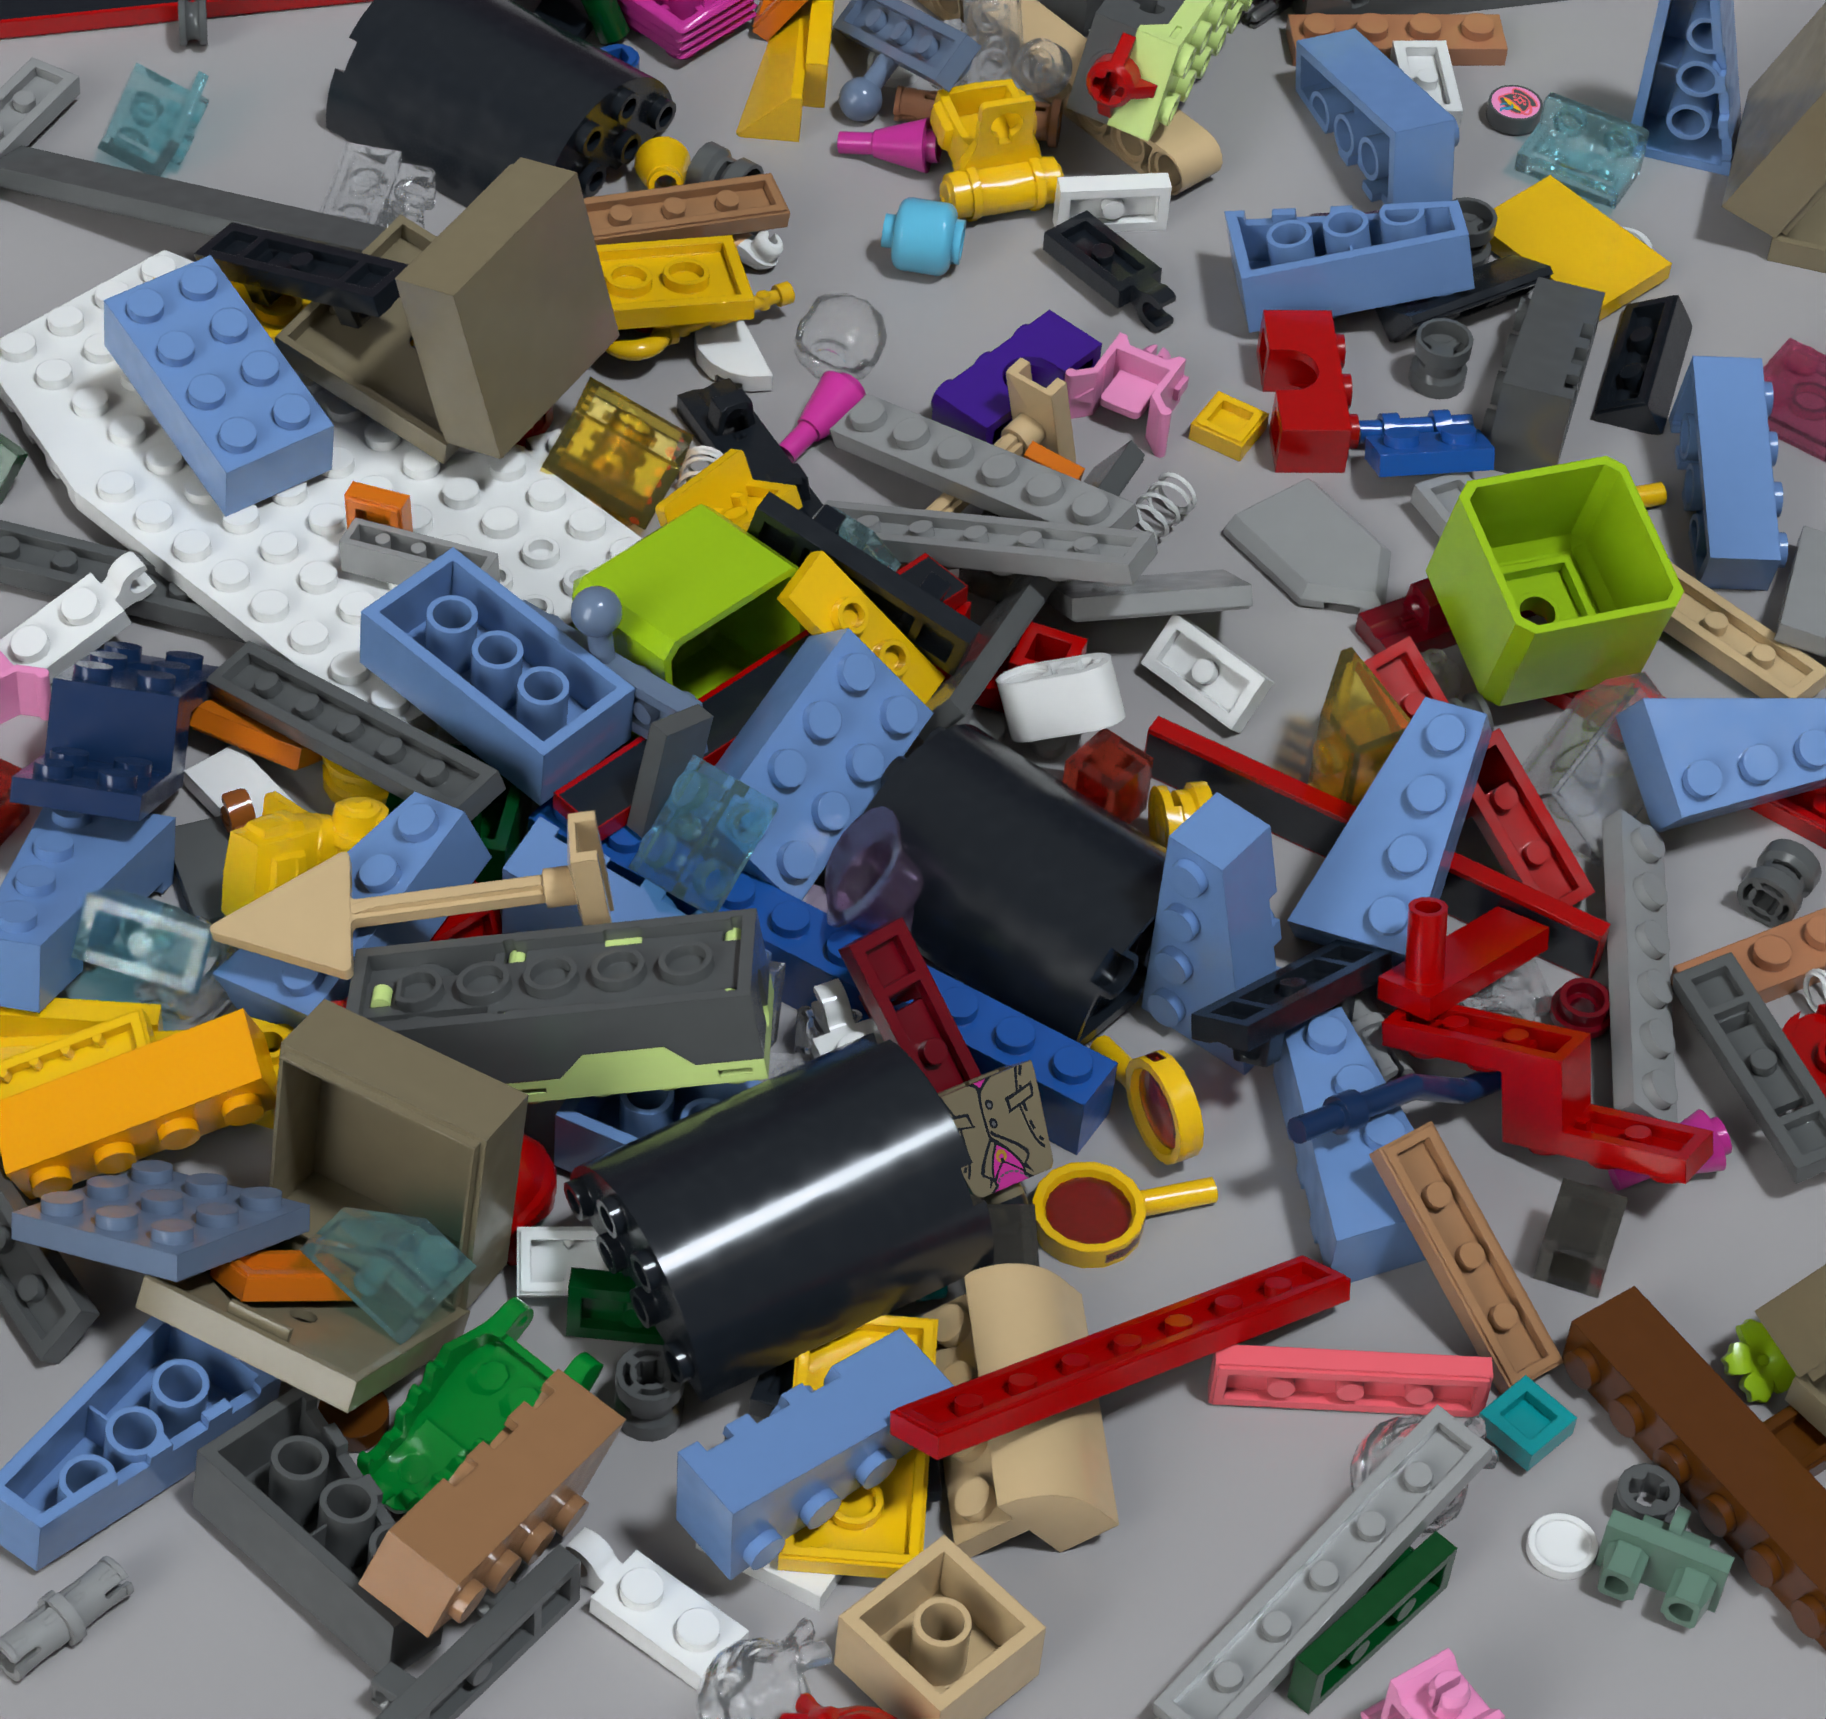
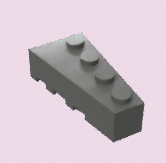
[1481,277,1605,474]
[193,1387,443,1673]

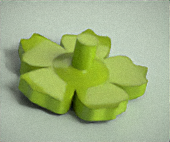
[1720,1319,1797,1403]

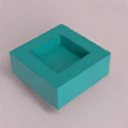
[1476,1375,1577,1472]

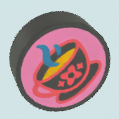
[1486,85,1543,135]

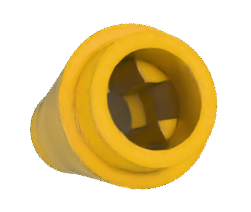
[634,136,691,189]

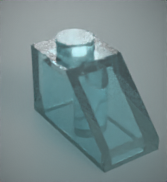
[71,889,212,995]
[300,1207,477,1345]

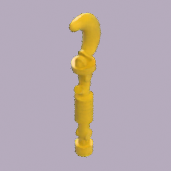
[606,281,795,361]

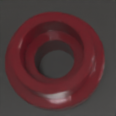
[1549,978,1610,1039]

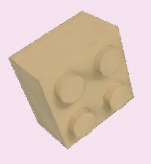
[834,1534,1046,1719]

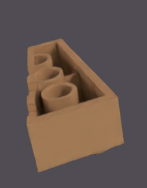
[358,1368,626,1638]

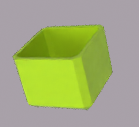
[1425,456,1684,706]
[572,504,806,746]

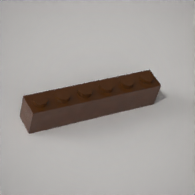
[1562,1286,1826,1651]

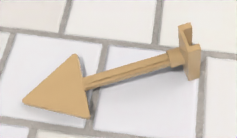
[876,357,1076,572]
[210,810,614,980]

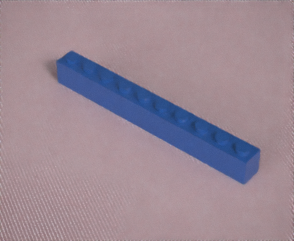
[528,797,1118,1155]

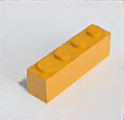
[0,1008,278,1200]

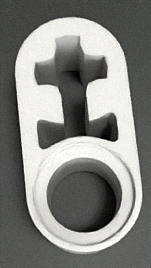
[996,653,1126,742]

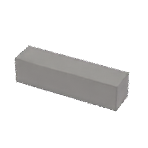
[339,517,500,585]

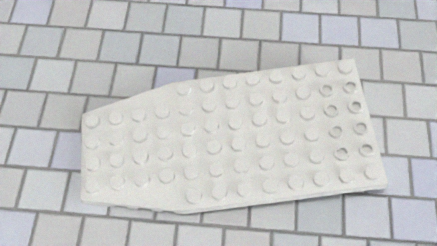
[0,250,642,746]

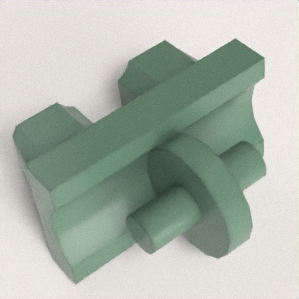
[1595,1506,1735,1629]

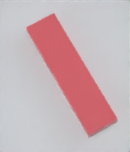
[1208,1345,1493,1417]

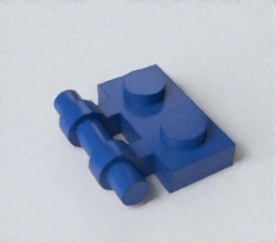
[1359,409,1495,478]

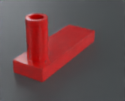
[1377,897,1549,1021]

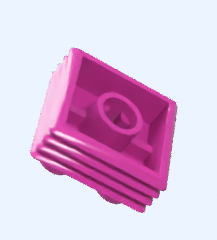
[617,0,757,60]

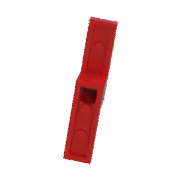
[1352,636,1595,906]
[1382,1005,1714,1184]

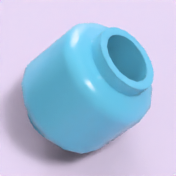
[881,197,966,276]

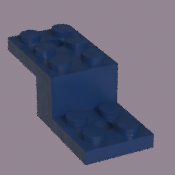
[10,641,219,822]

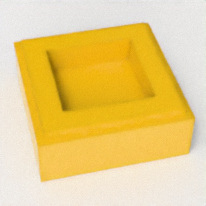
[1188,391,1269,462]

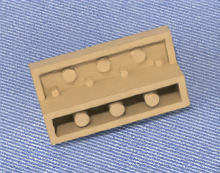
[923,1263,1119,1558]

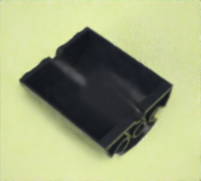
[326,0,676,207]
[830,724,1167,1045]
[564,1033,994,1402]

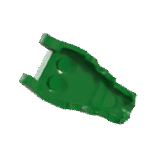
[357,1296,604,1514]

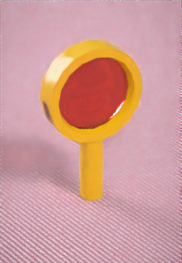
[1090,1035,1204,1165]
[1031,1162,1218,1268]

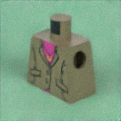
[938,1060,1053,1232]

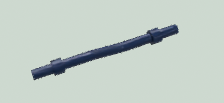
[1287,1071,1502,1144]

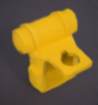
[930,79,1064,222]
[221,791,389,916]

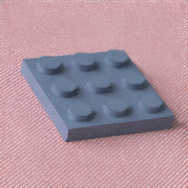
[11,1160,310,1282]

